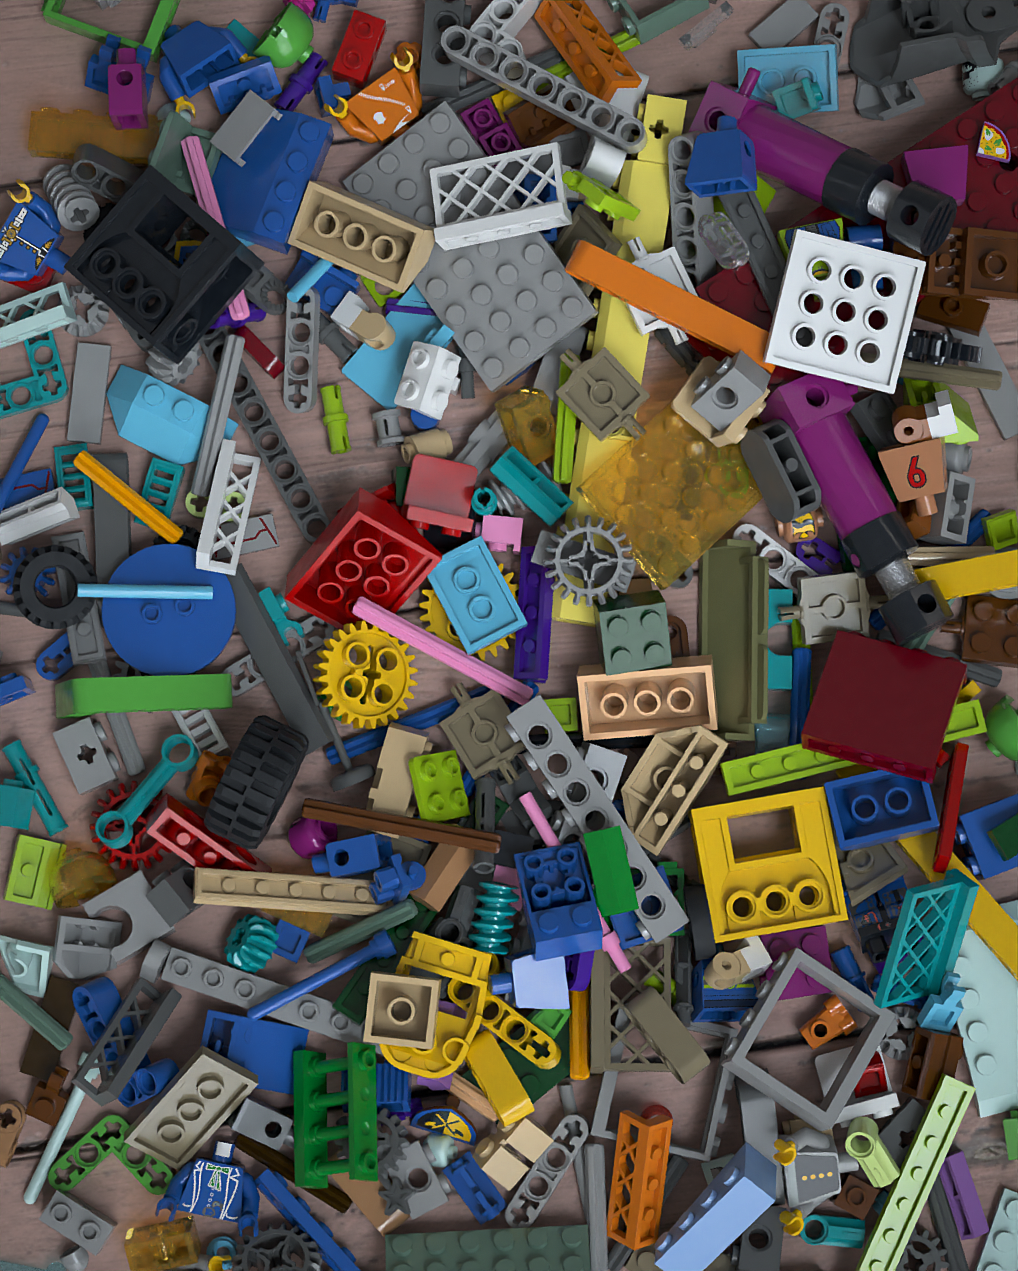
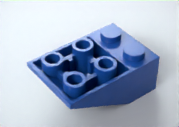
[514,842,603,962]
[200,1009,309,1095]

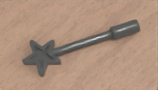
[336,1116,416,1216]

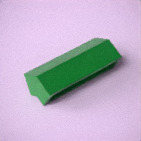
[583,825,639,917]

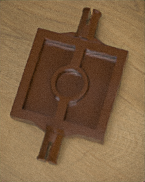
[940,595,1018,668]

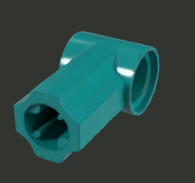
[798,1212,866,1249]

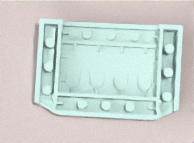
[953,900,1018,1118]

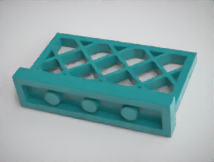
[874,868,979,1009]

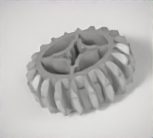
[543,515,634,607]

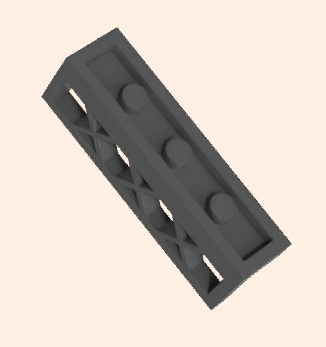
[71,977,182,1106]

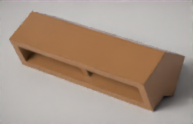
[409,823,474,912]

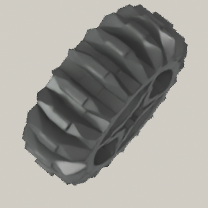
[231,1222,323,1271]

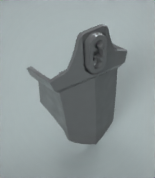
[850,0,1018,88]

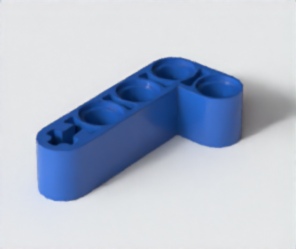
[72,976,179,1107]

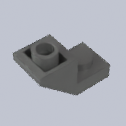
[488,755,554,832]

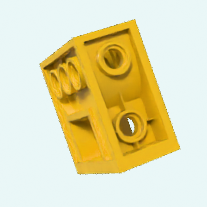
[688,786,848,943]

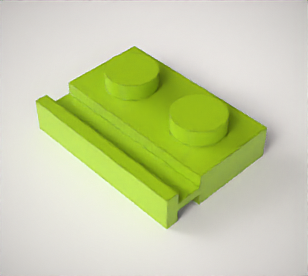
[3,834,67,910]

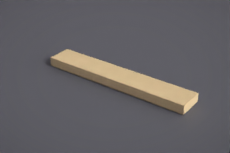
[193,867,394,916]

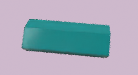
[490,446,574,528]

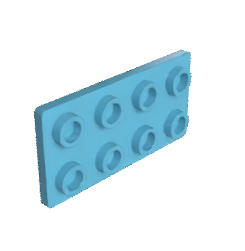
[342,283,455,410]

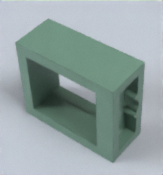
[606,0,710,45]

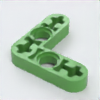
[48,1114,174,1195]

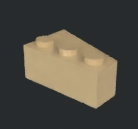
[360,722,433,839]

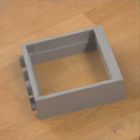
[720,947,896,1132]
[589,1003,738,1162]

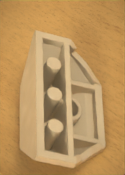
[621,725,729,856]

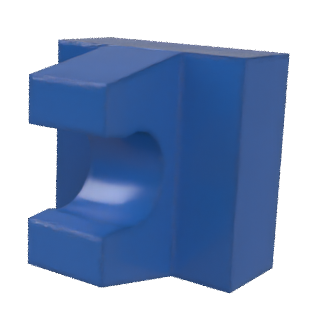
[313,75,351,118]

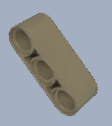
[623,986,711,1084]

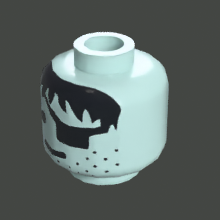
[962,58,1004,101]

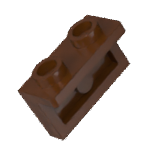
[503,84,577,149]

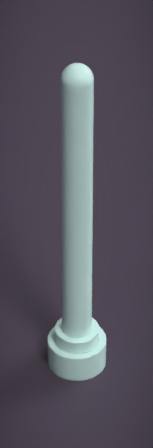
[23,1051,100,1204]

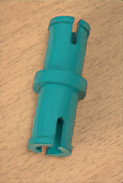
[471,487,498,518]

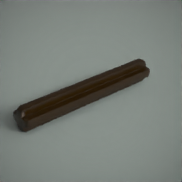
[234,1133,353,1214]

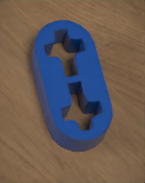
[36,632,74,681]

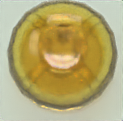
[49,848,118,909]

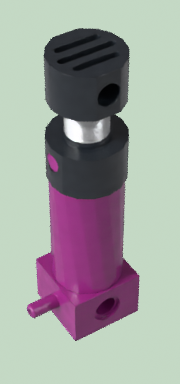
[688,67,957,256]
[759,374,954,646]

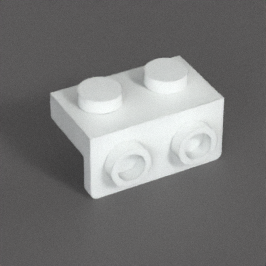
[394,341,461,420]

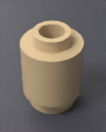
[401,428,453,465]

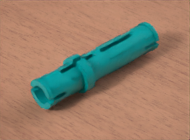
[2,739,69,837]

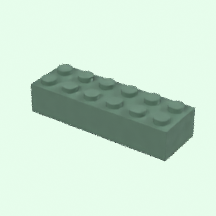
[385,1224,591,1271]

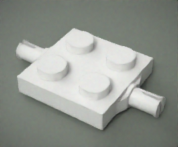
[626,236,698,345]

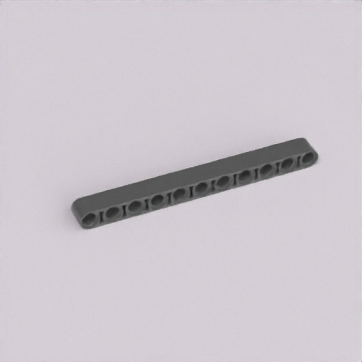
[163,233,330,544]

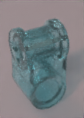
[754,713,790,755]

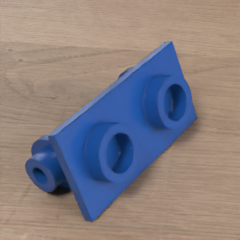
[442,1150,508,1225]

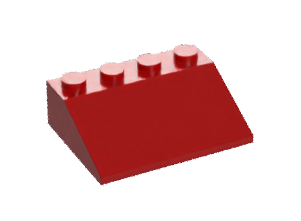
[284,487,442,631]

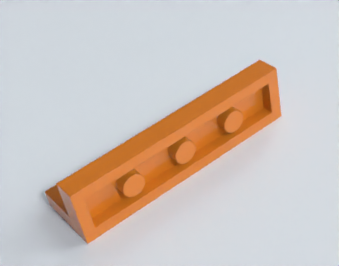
[534,0,642,103]
[607,1110,673,1251]

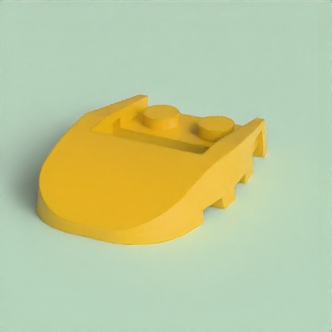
[379,931,492,1078]

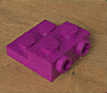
[759,926,832,1001]

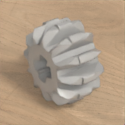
[145,342,202,387]

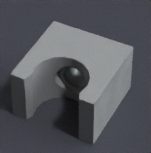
[82,870,176,966]

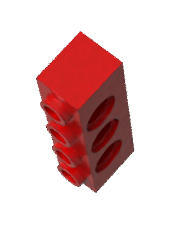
[146,793,272,908]

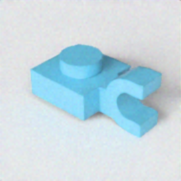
[917,972,966,1033]

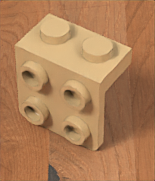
[671,356,770,448]

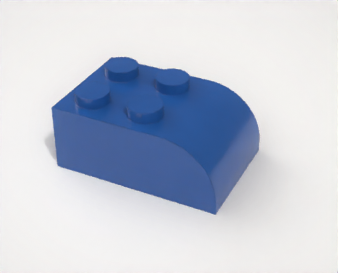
[824,770,940,851]

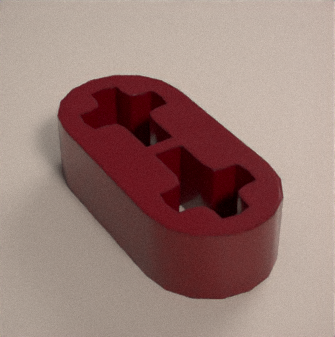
[232,325,284,379]

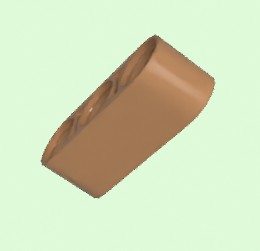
[328,1149,411,1237]

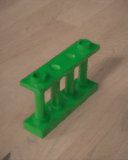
[293,1042,378,1189]

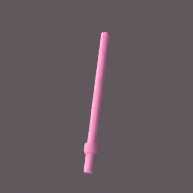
[519,792,632,974]

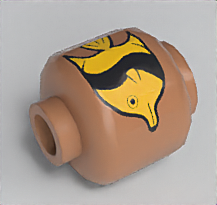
[774,507,824,543]

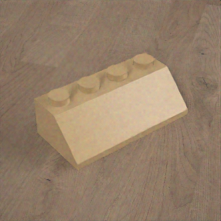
[287,181,435,293]

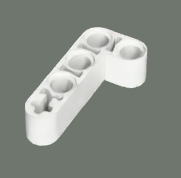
[470,0,542,79]
[579,70,649,188]

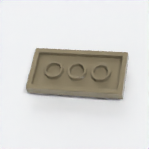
[124,1045,258,1170]

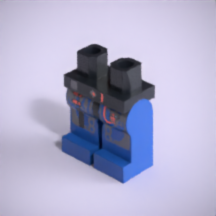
[841,875,919,964]

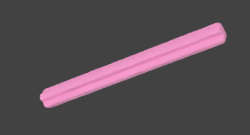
[181,136,250,321]
[352,597,533,706]

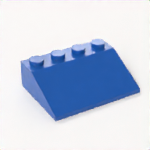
[212,109,334,255]

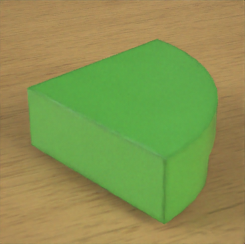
[526,1009,572,1039]

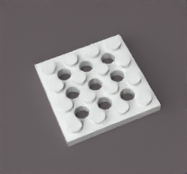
[762,229,926,394]

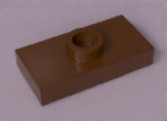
[916,296,990,337]

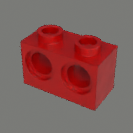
[332,9,387,90]

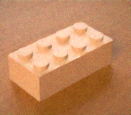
[577,654,718,741]

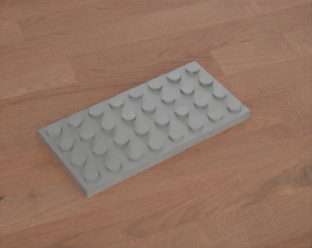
[342,101,599,393]

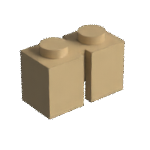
[472,1115,554,1191]

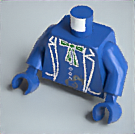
[155,1140,260,1237]

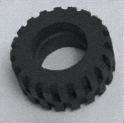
[204,715,309,850]

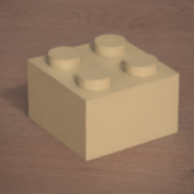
[363,971,442,1050]

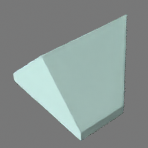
[0,935,54,998]

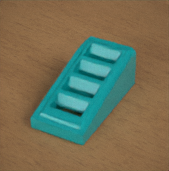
[54,443,94,511]
[134,457,186,527]

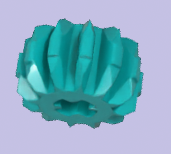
[224,914,279,973]

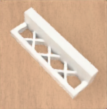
[196,439,261,576]

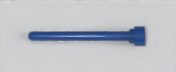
[0,414,49,513]
[247,929,398,1021]

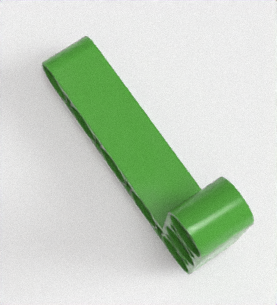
[55,674,233,719]

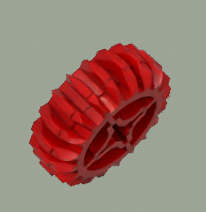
[89,781,173,871]

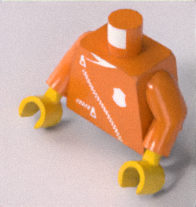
[324,47,423,146]

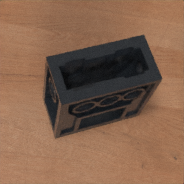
[63,165,265,365]

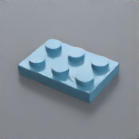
[737,44,839,113]
[427,536,528,656]

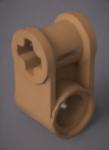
[0,1100,27,1168]

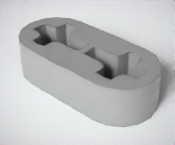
[139,939,171,984]

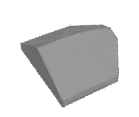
[855,77,925,121]
[52,915,123,980]

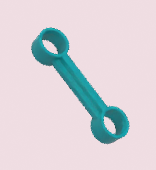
[95,734,199,849]

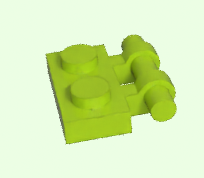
[562,171,641,222]

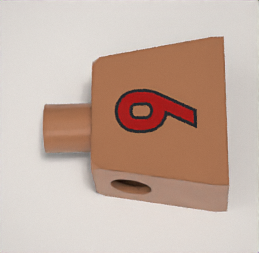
[878,436,948,517]

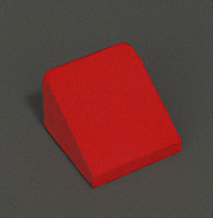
[853,1051,888,1098]

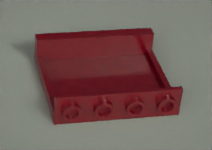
[801,630,967,784]

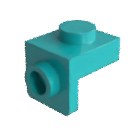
[772,77,824,119]

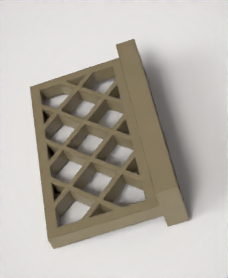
[589,937,671,1074]

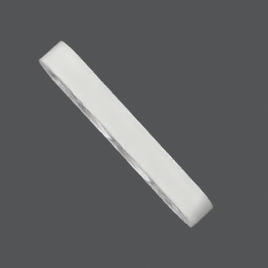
[732,524,818,599]

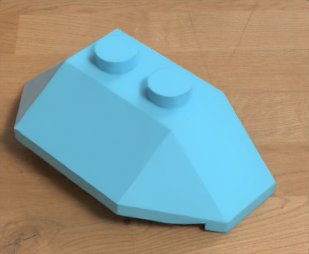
[106,364,239,466]

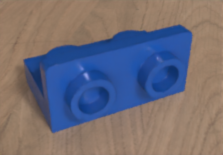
[207,56,282,115]
[285,250,361,316]

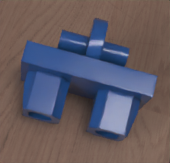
[369,853,426,905]

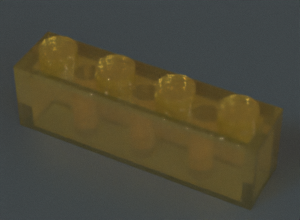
[28,107,162,165]

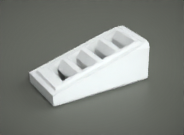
[171,710,232,757]

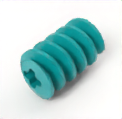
[468,881,519,955]

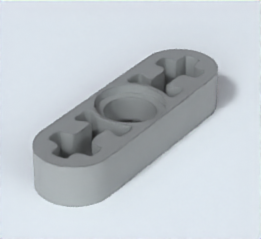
[813,3,850,68]

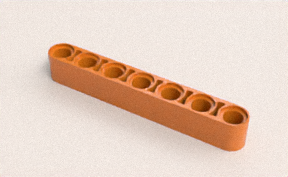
[564,240,776,374]

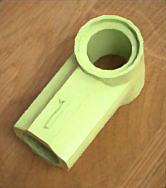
[845,1117,900,1188]

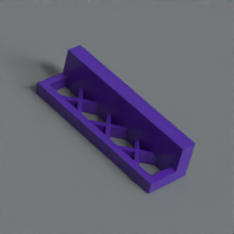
[513,546,554,684]

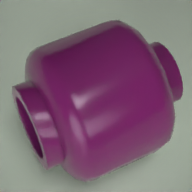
[288,816,338,859]

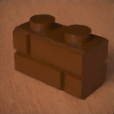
[901,1025,964,1100]

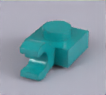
[258,587,305,646]

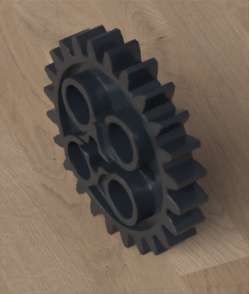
[873,329,983,366]

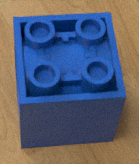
[954,793,1018,880]

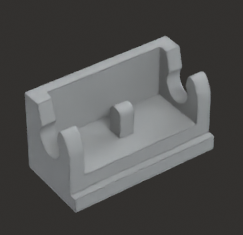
[209,89,283,167]

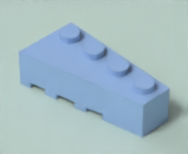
[654,1142,777,1271]

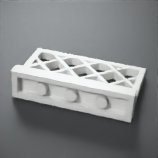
[429,142,572,250]

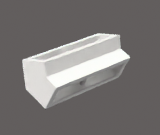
[0,487,80,546]

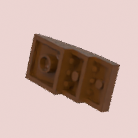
[886,227,1018,301]

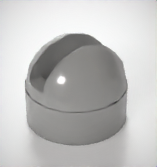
[59,1245,89,1271]

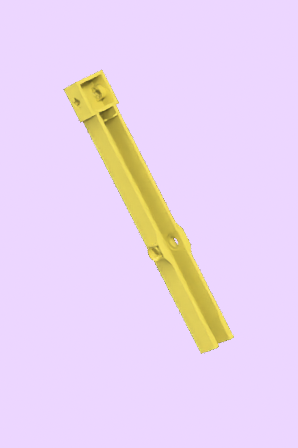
[552,94,687,628]

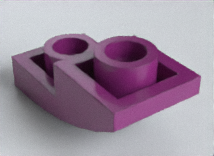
[459,98,522,167]

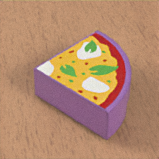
[976,121,1011,163]

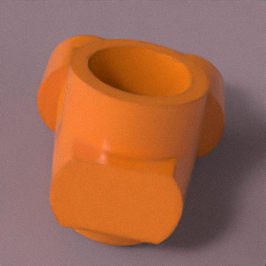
[186,750,231,807]
[799,994,858,1050]

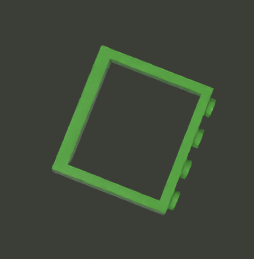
[41,0,181,63]

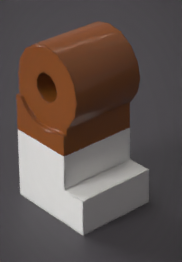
[892,390,958,444]

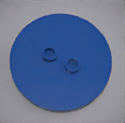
[102,544,237,676]

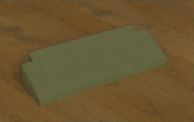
[698,539,769,742]

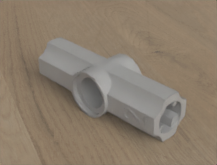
[454,393,531,478]

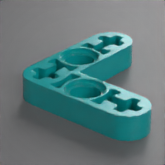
[0,309,69,419]

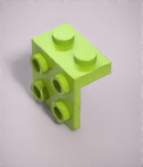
[408,750,471,823]

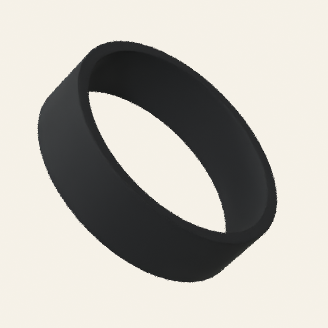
[683,884,716,961]

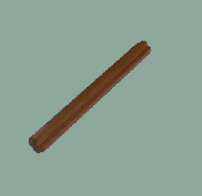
[302,798,502,853]

